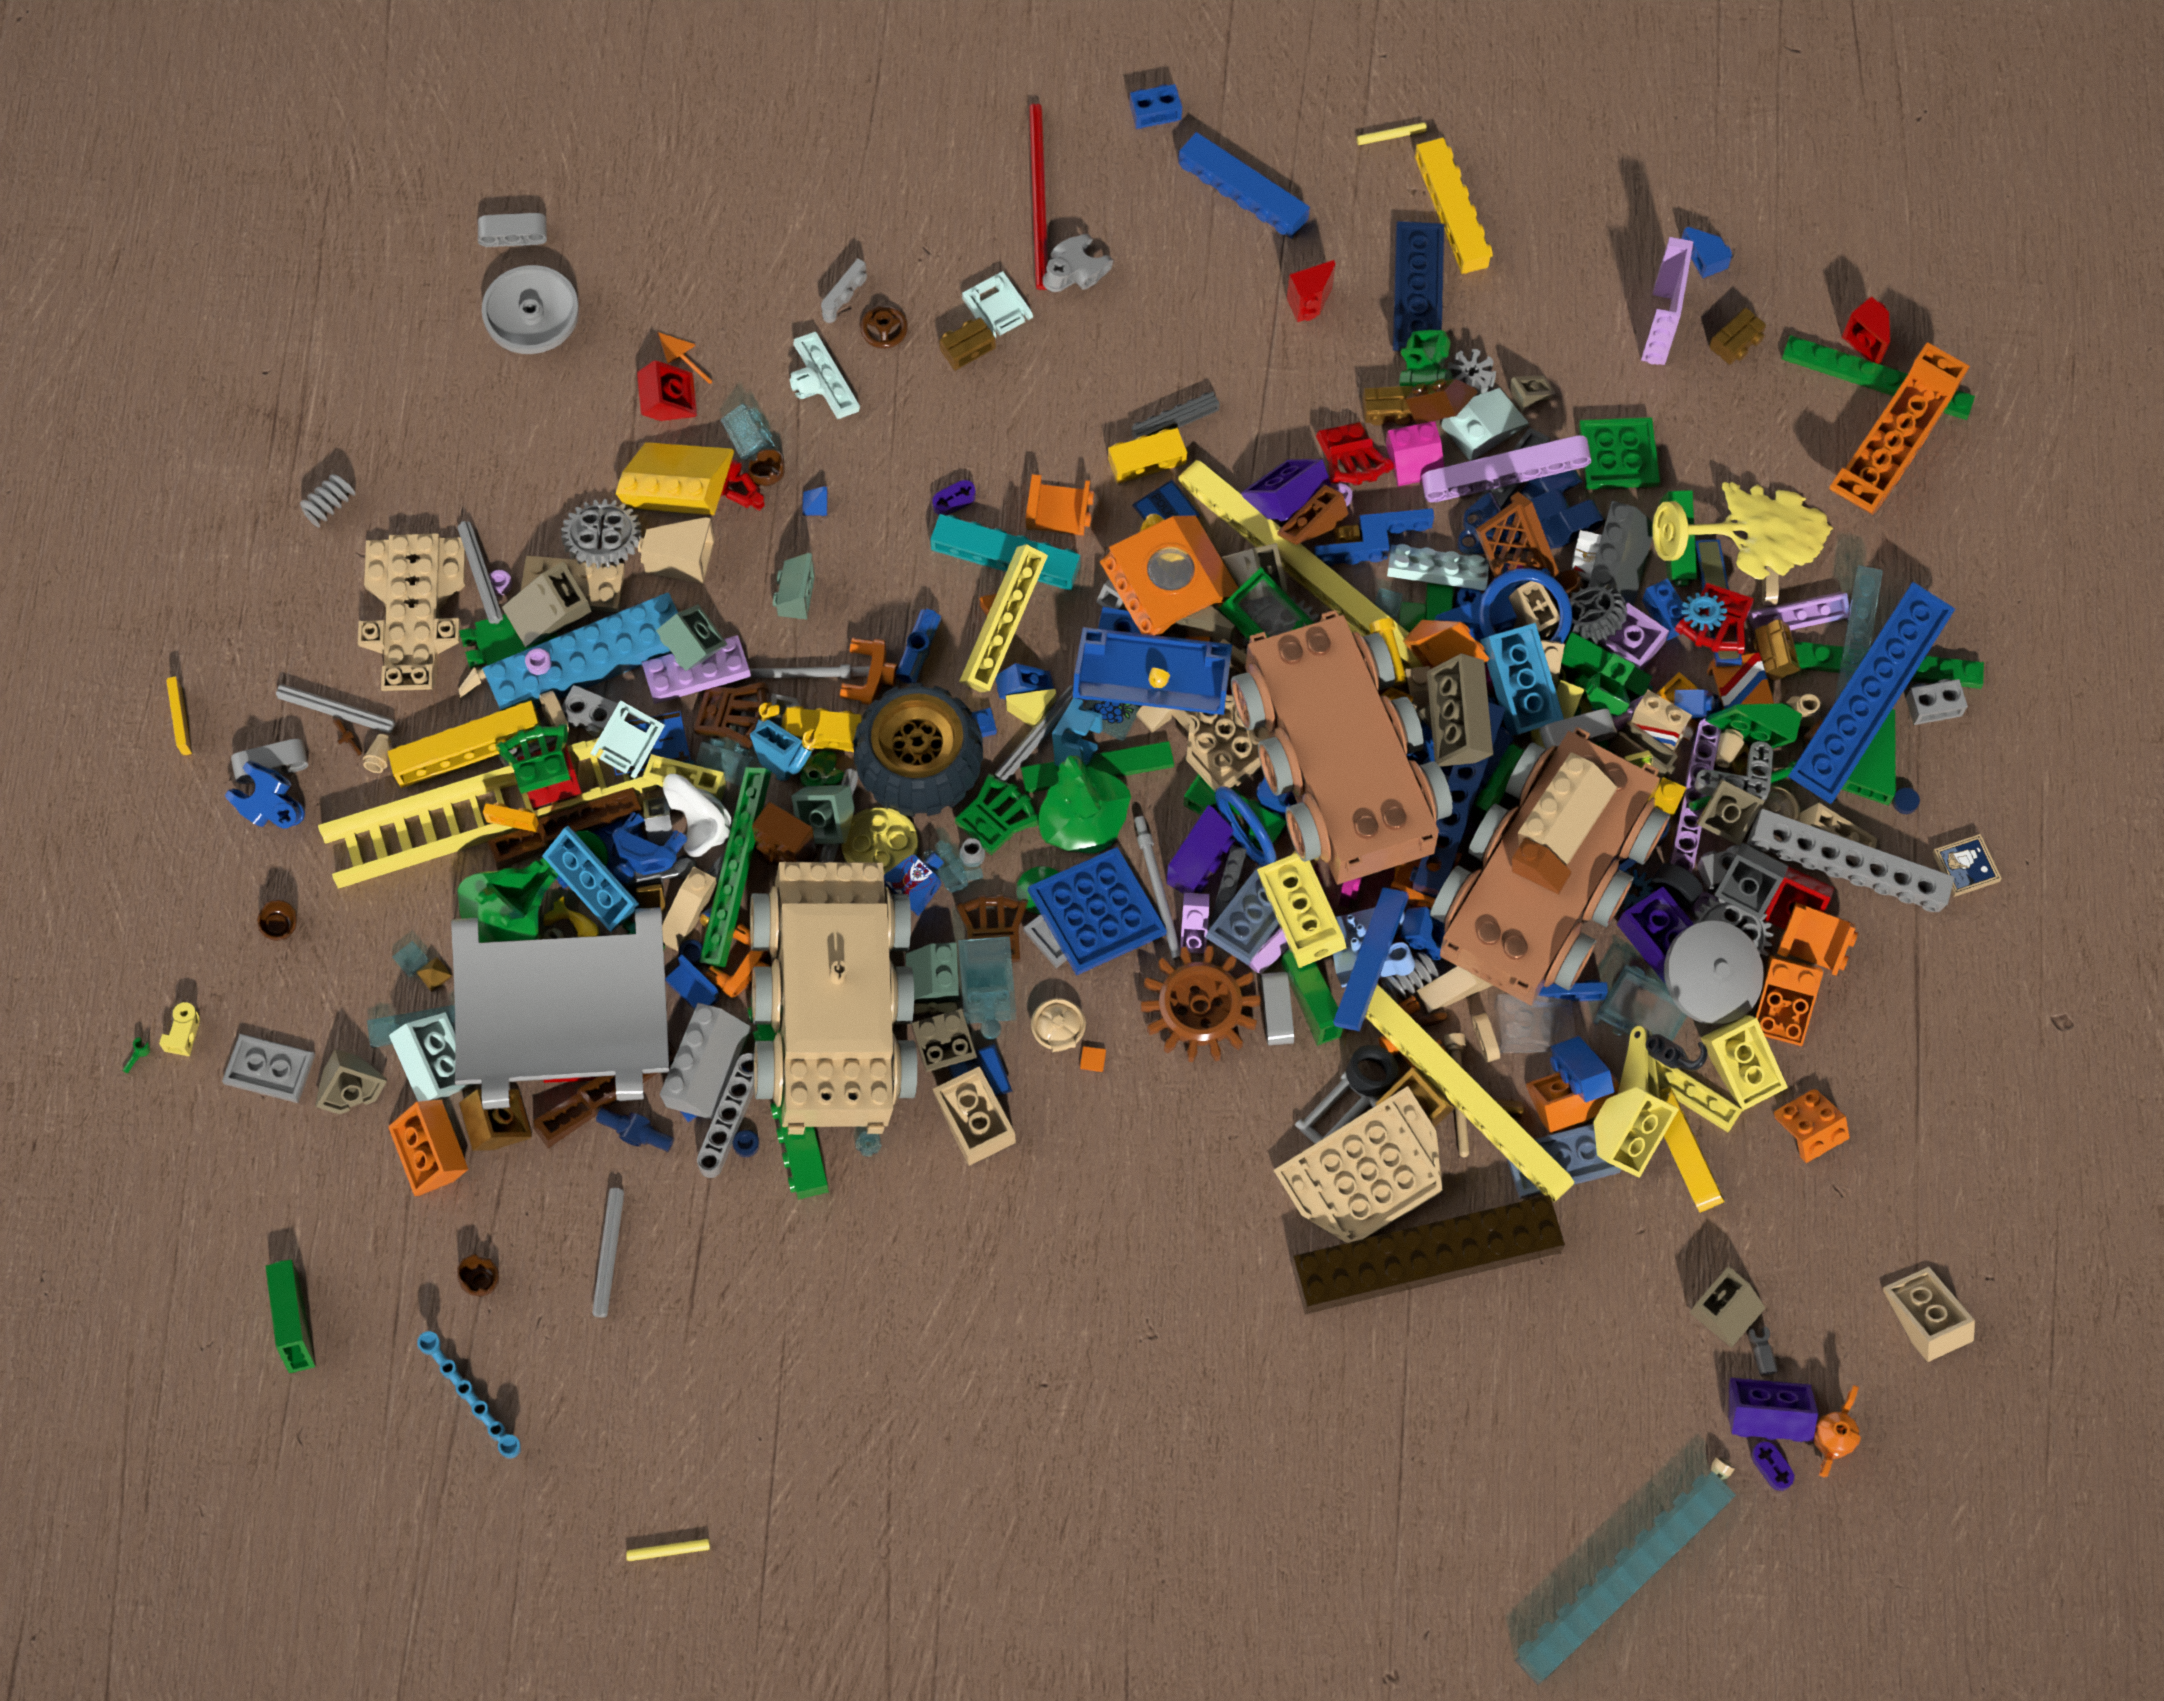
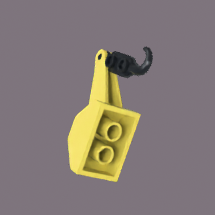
[1594,1026,1708,1178]

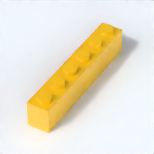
[1415,137,1493,274]
[387,701,542,788]

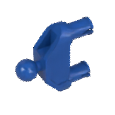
[611,812,687,883]

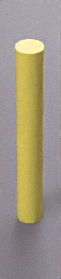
[1356,122,1427,145]
[627,1539,710,1561]

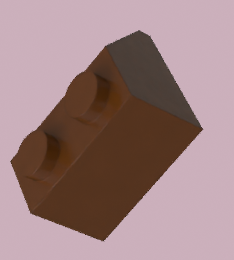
[1405,379,1477,424]

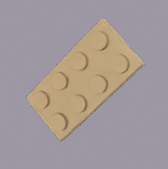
[521,556,625,612]

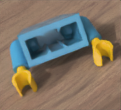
[750,702,824,781]

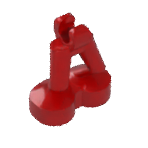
[720,457,765,511]

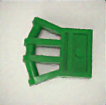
[495,724,570,794]
[955,773,1039,856]

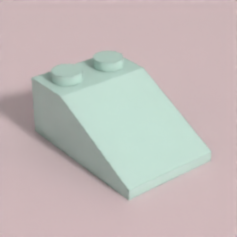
[1441,388,1529,461]

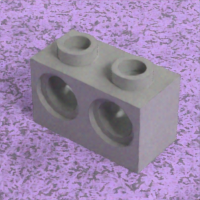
[1905,679,1968,725]
[561,685,618,738]

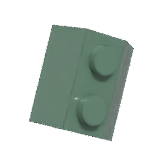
[773,553,815,620]
[656,604,728,671]
[791,785,854,844]
[906,943,959,1004]

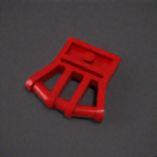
[1315,422,1394,486]
[1675,583,1754,654]

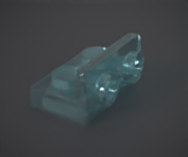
[721,403,774,461]
[695,738,754,786]

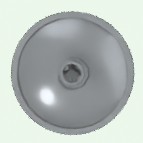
[482,265,579,354]
[1664,921,1764,1025]

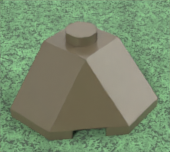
[315,1048,387,1114]

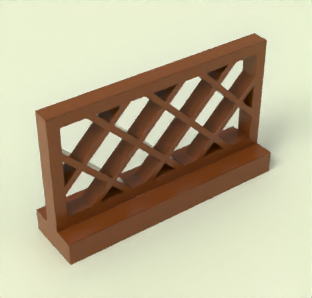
[1476,492,1560,578]

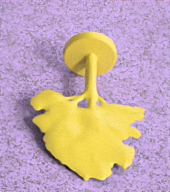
[1652,482,1833,579]

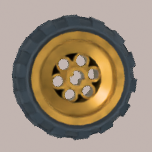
[853,683,983,817]

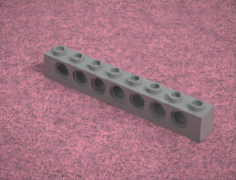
[1747,809,1955,912]

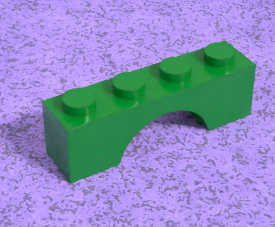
[1183,774,1287,851]

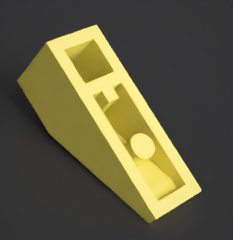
[643,754,726,802]

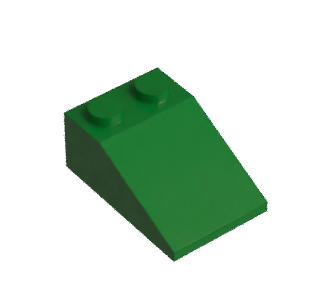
[1705,703,1802,749]

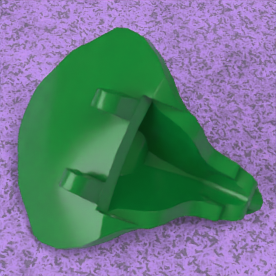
[1038,755,1131,854]
[458,858,559,943]

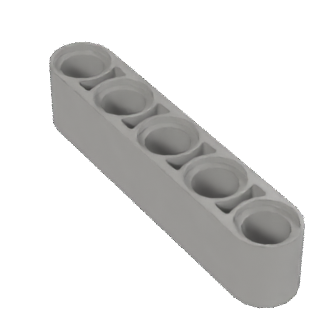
[697,1053,754,1178]

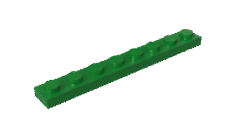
[1782,335,1975,421]
[1793,641,1984,689]
[699,767,772,967]

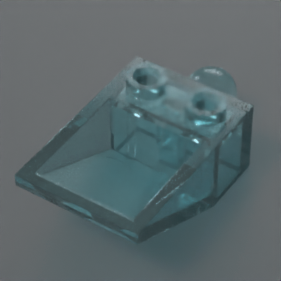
[958,937,1016,1039]

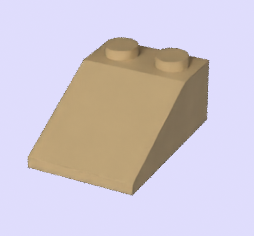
[932,1066,1016,1166]
[1883,1267,1975,1362]

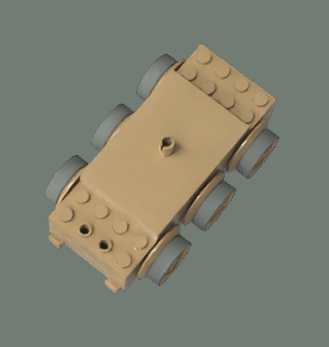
[750,862,917,1135]

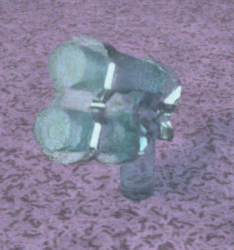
[923,840,983,893]

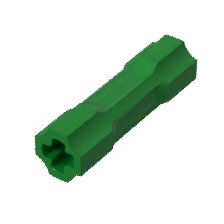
[1472,745,1525,818]

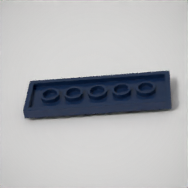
[1393,221,1444,351]

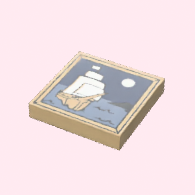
[1932,834,2002,897]

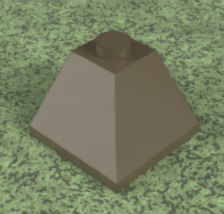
[1696,779,1764,846]

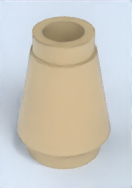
[1715,729,1744,768]
[363,734,392,773]

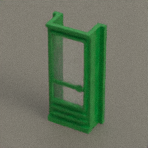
[1218,567,1315,641]

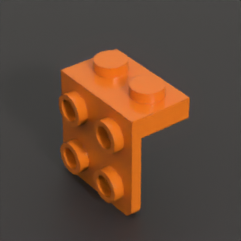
[1774,1089,1850,1163]

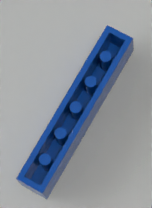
[1178,132,1310,239]

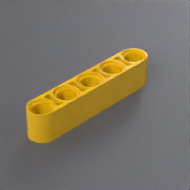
[1659,1086,1725,1213]

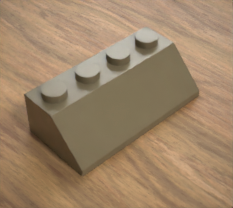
[1427,653,1493,766]

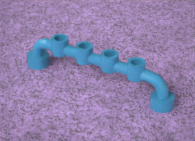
[417,1331,521,1459]

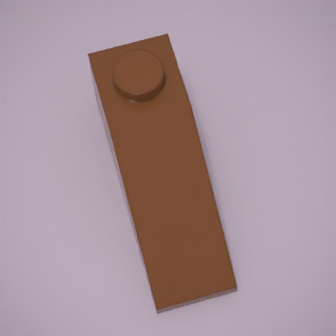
[1277,485,1348,545]

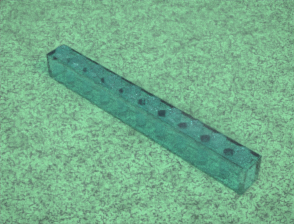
[1515,1471,1736,1686]

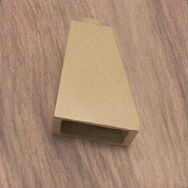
[638,517,715,584]

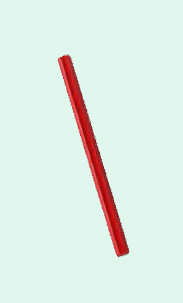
[1029,103,1048,290]

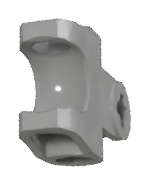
[1042,234,1114,292]

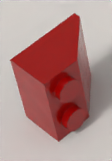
[1287,260,1336,323]
[1842,296,1890,364]
[637,360,697,421]
[517,745,581,808]
[1764,866,1835,930]

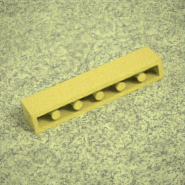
[959,544,1048,693]

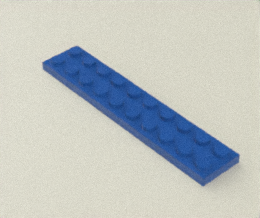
[1788,582,1955,804]

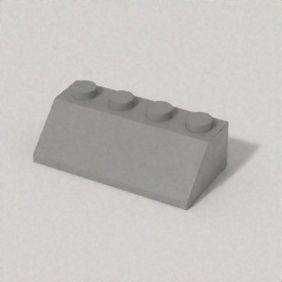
[660,1003,752,1120]

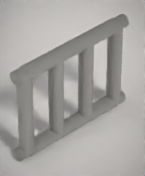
[1295,1072,1379,1144]

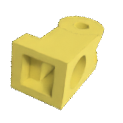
[159,1002,200,1056]

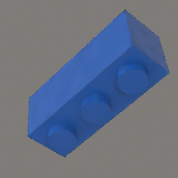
[1550,1036,1614,1103]

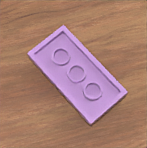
[642,635,751,704]

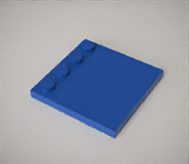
[1027,847,1167,976]

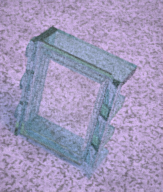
[1593,964,1687,1042]

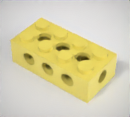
[1257,853,1347,968]

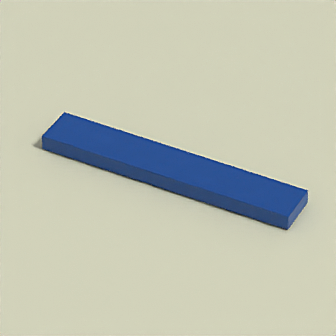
[1333,888,1409,1031]

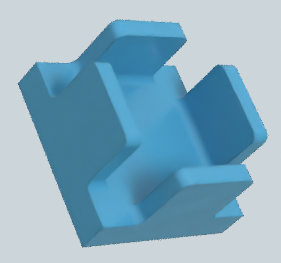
[1052,698,1103,767]

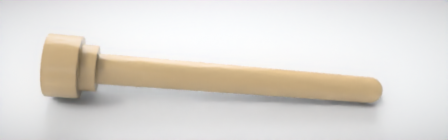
[1444,1033,1469,1158]

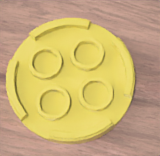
[842,808,918,874]

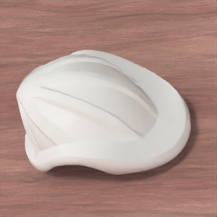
[663,774,732,857]

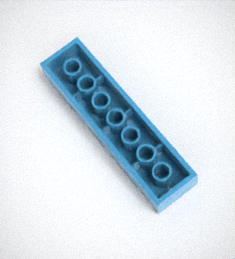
[483,592,678,711]

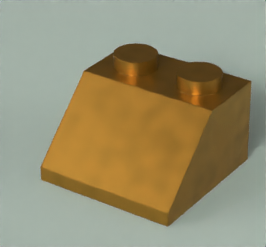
[1376,1068,1455,1127]
[459,1089,532,1151]

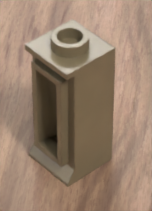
[1607,720,1678,780]

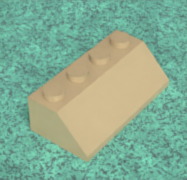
[1518,752,1617,867]

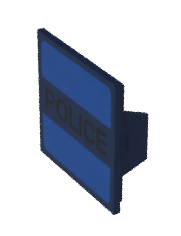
[1132,480,1201,520]
[947,1044,1012,1098]

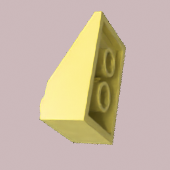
[1701,1015,1788,1111]

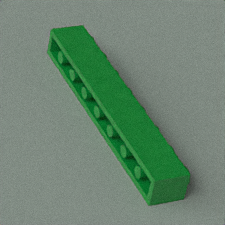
[747,998,829,1200]

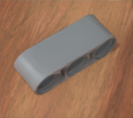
[478,213,547,247]
[1539,709,1617,750]
[231,739,308,784]
[1261,972,1294,1046]

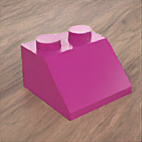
[1385,421,1444,486]

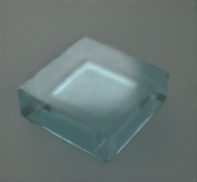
[1374,588,1403,619]
[392,941,430,978]

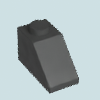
[643,796,674,846]

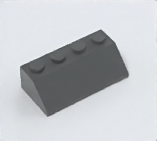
[1587,501,1653,606]

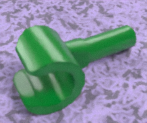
[122,1037,150,1074]

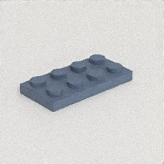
[1205,865,1293,965]
[1506,1124,1621,1199]

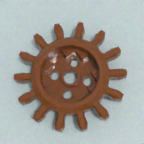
[1141,945,1261,1063]

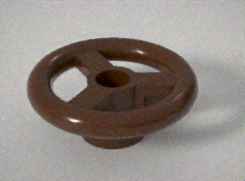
[860,306,908,349]

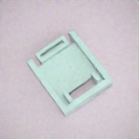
[962,271,1033,338]
[590,700,665,779]

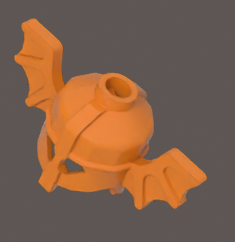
[1813,1385,1861,1478]

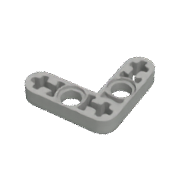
[1694,741,1773,802]

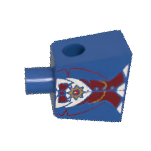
[884,852,944,916]

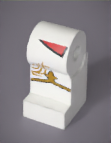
[1571,530,1602,581]

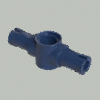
[596,1107,674,1152]

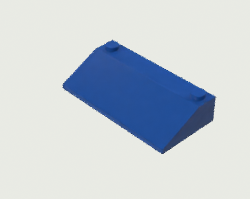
[1073,627,1232,715]

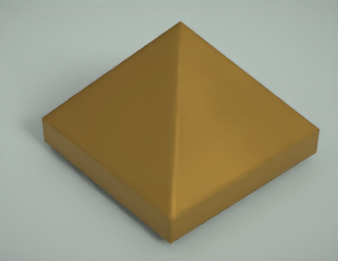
[416,957,452,992]

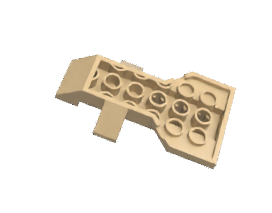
[358,534,466,691]
[1136,694,1270,792]

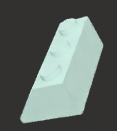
[389,1012,475,1101]

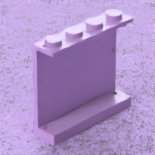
[1641,237,1693,365]

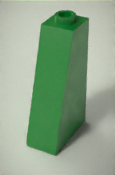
[1659,491,1697,587]
[1561,632,1653,702]
[1841,709,1896,806]
[1281,949,1343,1046]
[265,1259,316,1374]

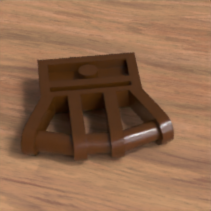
[693,682,769,749]
[954,893,1029,964]

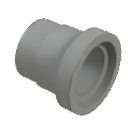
[960,838,985,867]

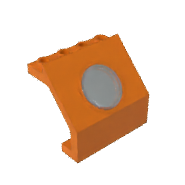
[1100,516,1239,636]

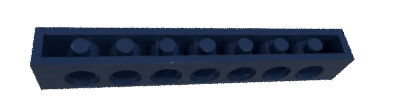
[1410,702,1506,898]

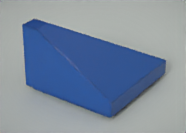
[802,487,828,516]

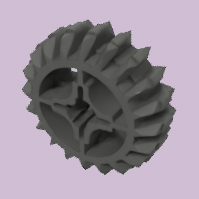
[1568,583,1628,644]

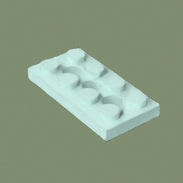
[1387,544,1489,591]

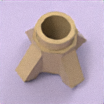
[1786,694,1824,729]

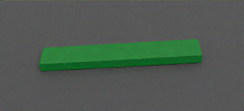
[1021,741,1174,794]

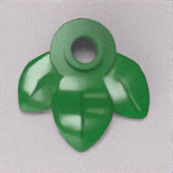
[799,751,844,787]

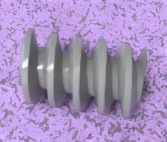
[300,474,355,527]
[1381,952,1438,1004]

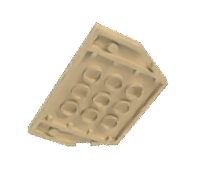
[1274,1086,1443,1243]

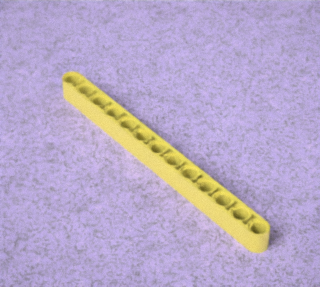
[1178,460,1423,670]

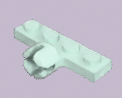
[790,332,860,419]

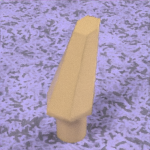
[458,667,486,698]

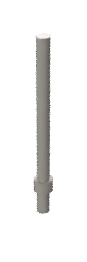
[745,664,870,679]
[1134,816,1181,960]

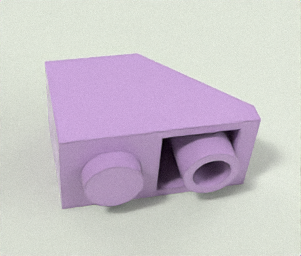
[1180,893,1209,953]

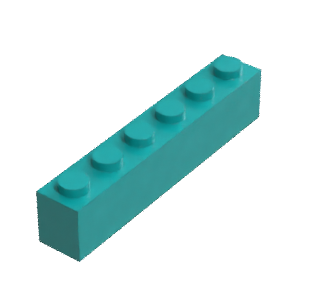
[930,514,1081,591]

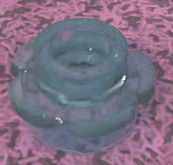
[855,1131,881,1157]

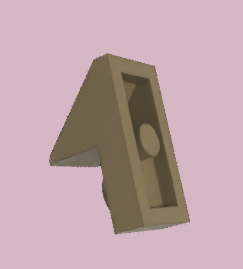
[1511,375,1556,412]

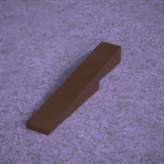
[488,787,641,870]
[533,1040,677,1148]

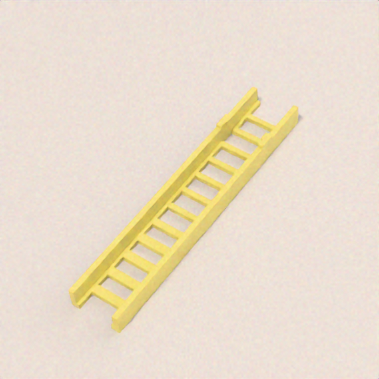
[318,738,657,889]

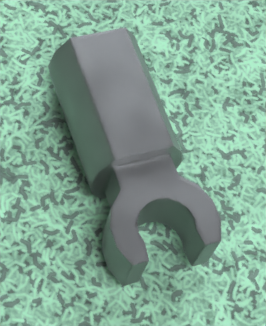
[1748,1326,1778,1376]

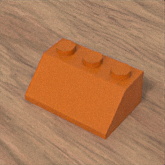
[1526,1072,1619,1132]
[388,1100,468,1196]

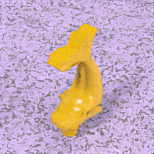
[543,896,600,937]

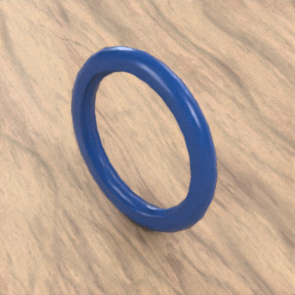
[1478,568,1572,643]
[1215,786,1277,867]

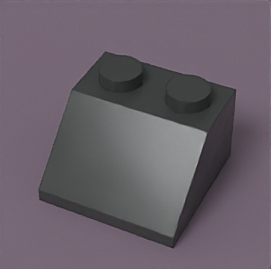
[1714,843,1788,919]

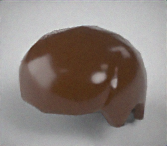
[748,449,785,486]
[1547,570,1585,604]
[257,900,297,941]
[457,1254,499,1297]

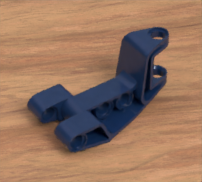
[1457,469,1605,555]

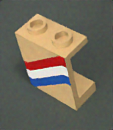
[1631,690,1692,752]

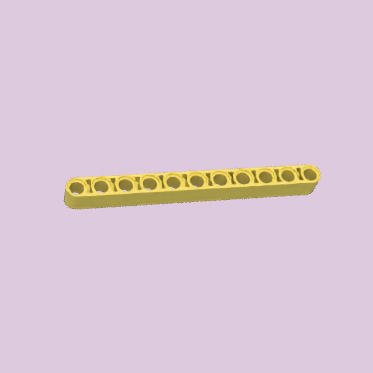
[1365,985,1574,1202]

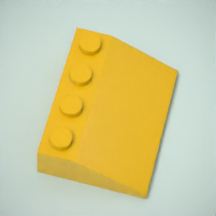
[615,442,734,515]

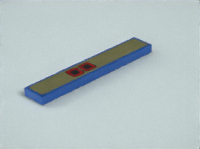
[1695,539,1742,667]

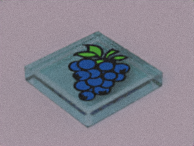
[1084,700,1142,741]

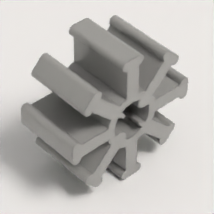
[1448,349,1496,396]

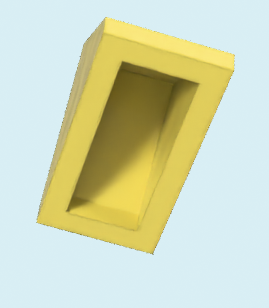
[1006,689,1056,728]

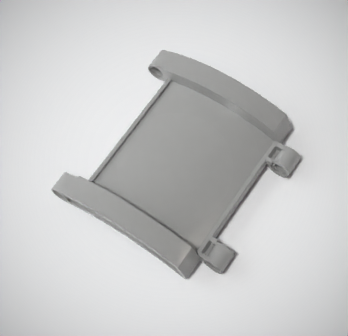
[451,907,669,1109]

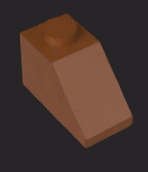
[1512,837,1571,895]

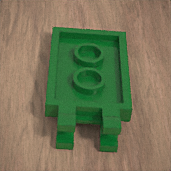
[459,614,558,669]

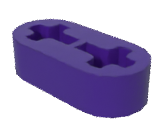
[932,480,976,516]
[1751,1442,1794,1491]

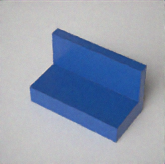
[665,955,720,1010]

